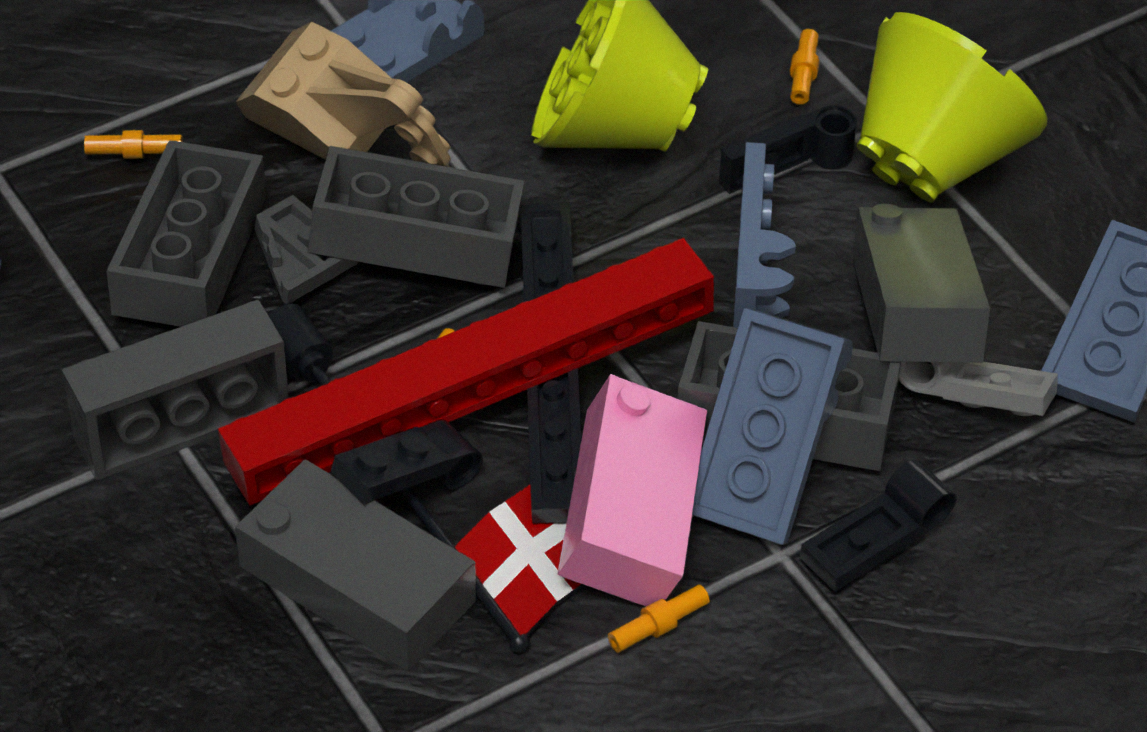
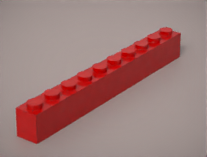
[218,238,714,506]

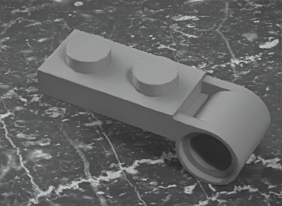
[899,361,1058,416]

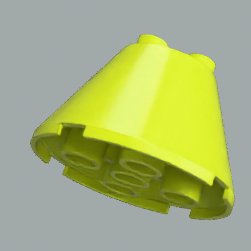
[531,0,708,152]
[856,12,1047,202]

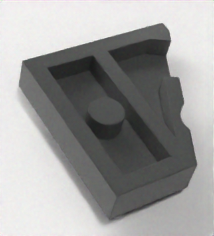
[255,195,358,304]

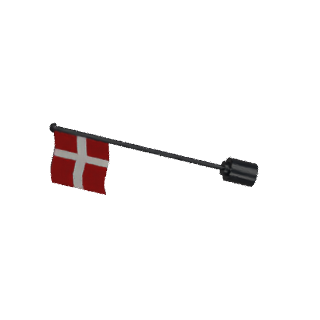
[268,304,586,653]

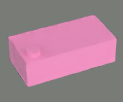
[557,374,707,606]

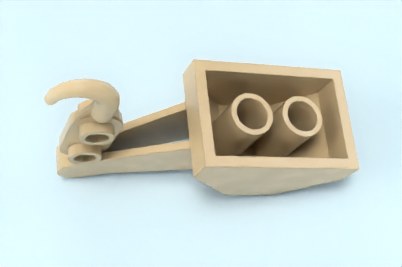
[236,22,451,167]

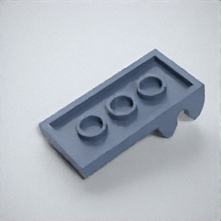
[331,0,484,83]
[733,142,796,328]
[1041,220,1147,423]
[692,308,853,545]

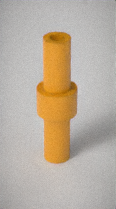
[790,29,819,104]
[84,130,183,159]
[608,584,710,653]

